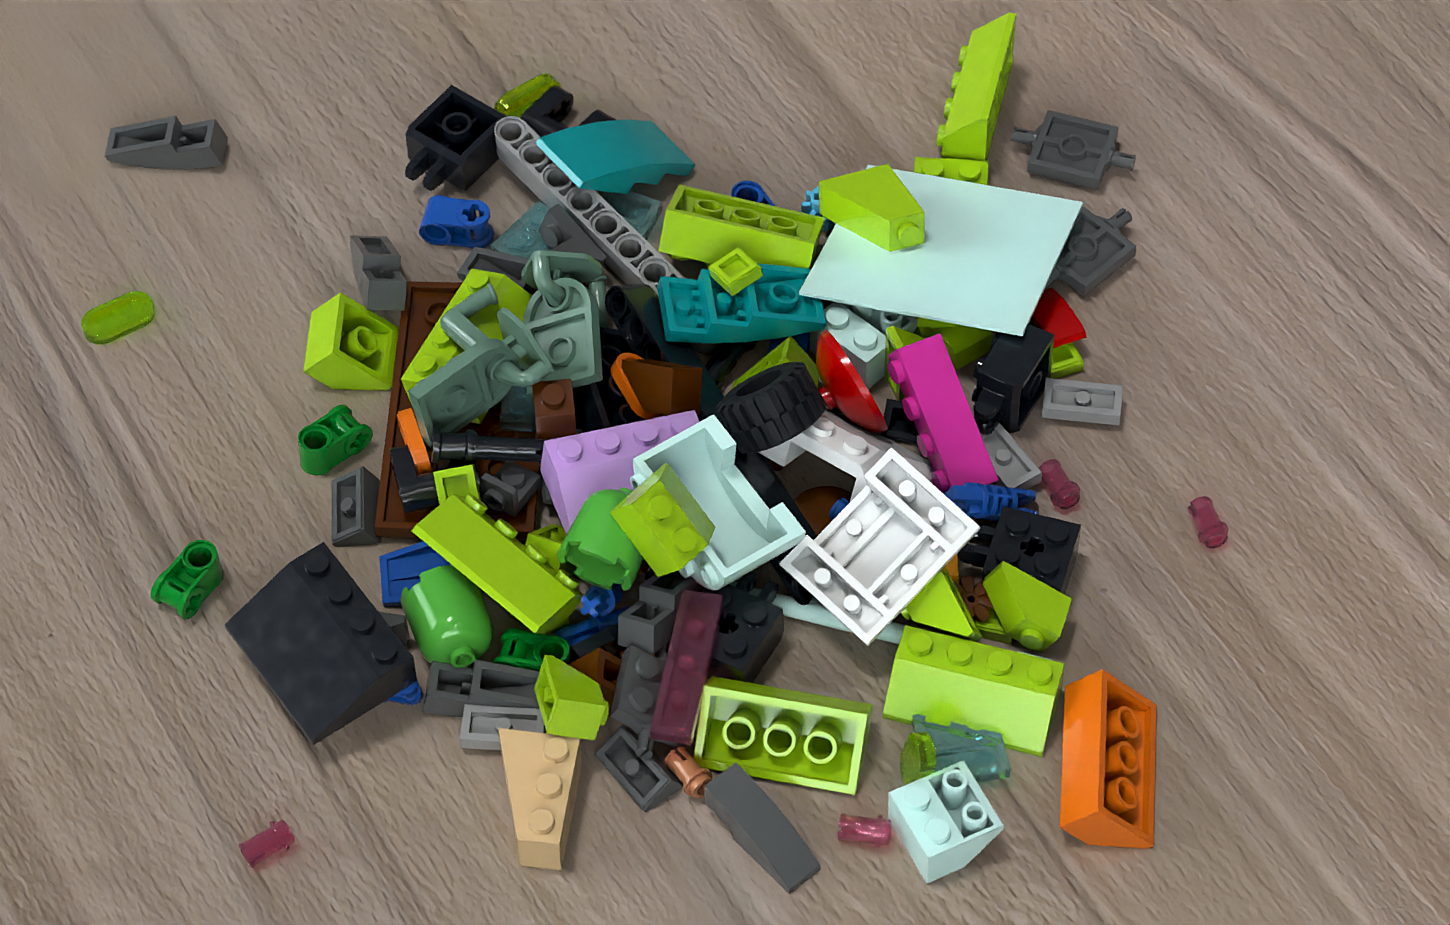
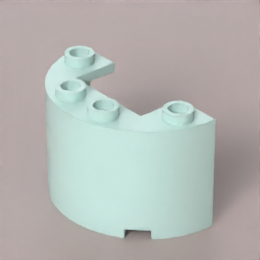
[630,414,806,590]

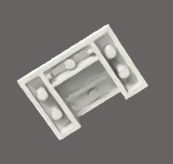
[758,406,934,502]
[779,447,981,646]

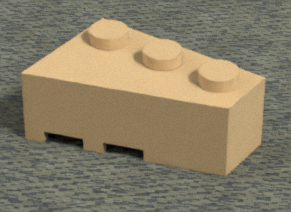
[498,728,582,870]

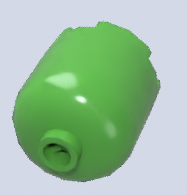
[557,488,643,591]
[400,565,493,668]

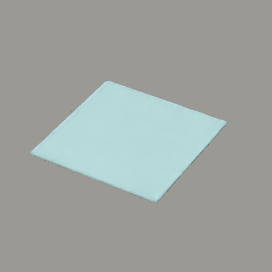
[799,165,1083,336]

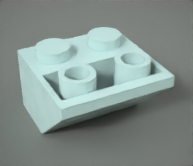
[810,302,917,389]
[888,760,1003,884]

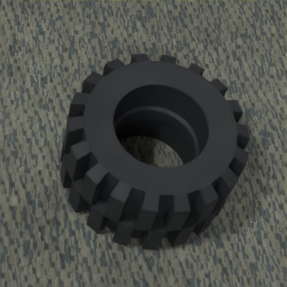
[716,362,826,453]

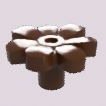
[954,576,994,624]

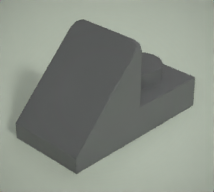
[538,204,607,267]

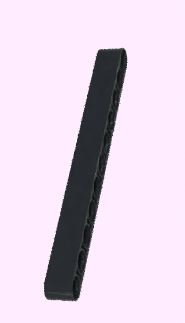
[605,284,820,605]

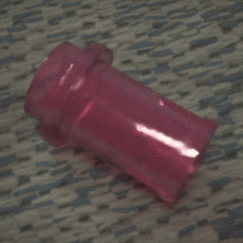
[1039,459,1080,510]
[1188,496,1229,548]
[838,813,892,848]
[238,819,295,868]

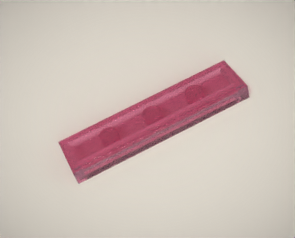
[650,590,723,745]

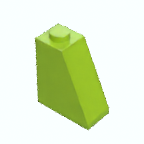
[819,164,925,252]

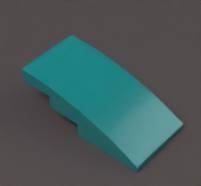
[535,119,696,194]
[657,263,826,343]

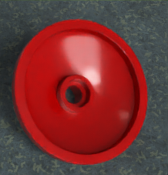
[816,330,888,434]

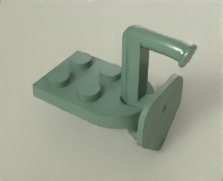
[521,250,609,398]
[408,283,554,448]

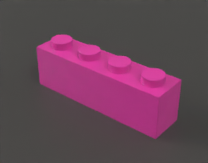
[888,333,998,494]

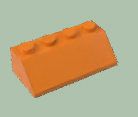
[1060,669,1157,849]

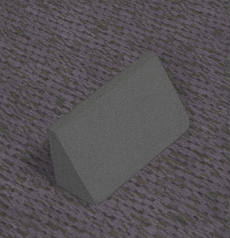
[332,466,381,547]
[595,725,683,811]

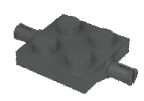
[1011,110,1136,190]
[1044,206,1137,296]
[610,641,701,759]

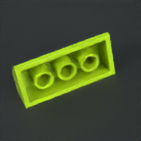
[936,12,1016,161]
[658,184,825,269]
[401,268,532,424]
[412,493,584,634]
[883,625,1065,757]
[693,676,873,795]

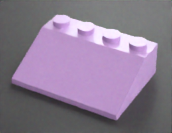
[540,410,700,535]

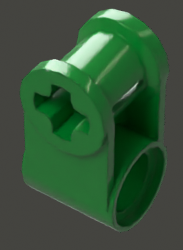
[298,404,373,476]
[151,540,223,619]
[492,628,572,671]

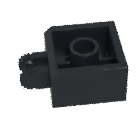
[405,85,511,191]
[972,324,1054,436]
[957,506,1081,594]
[671,571,784,683]

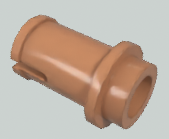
[664,747,713,798]

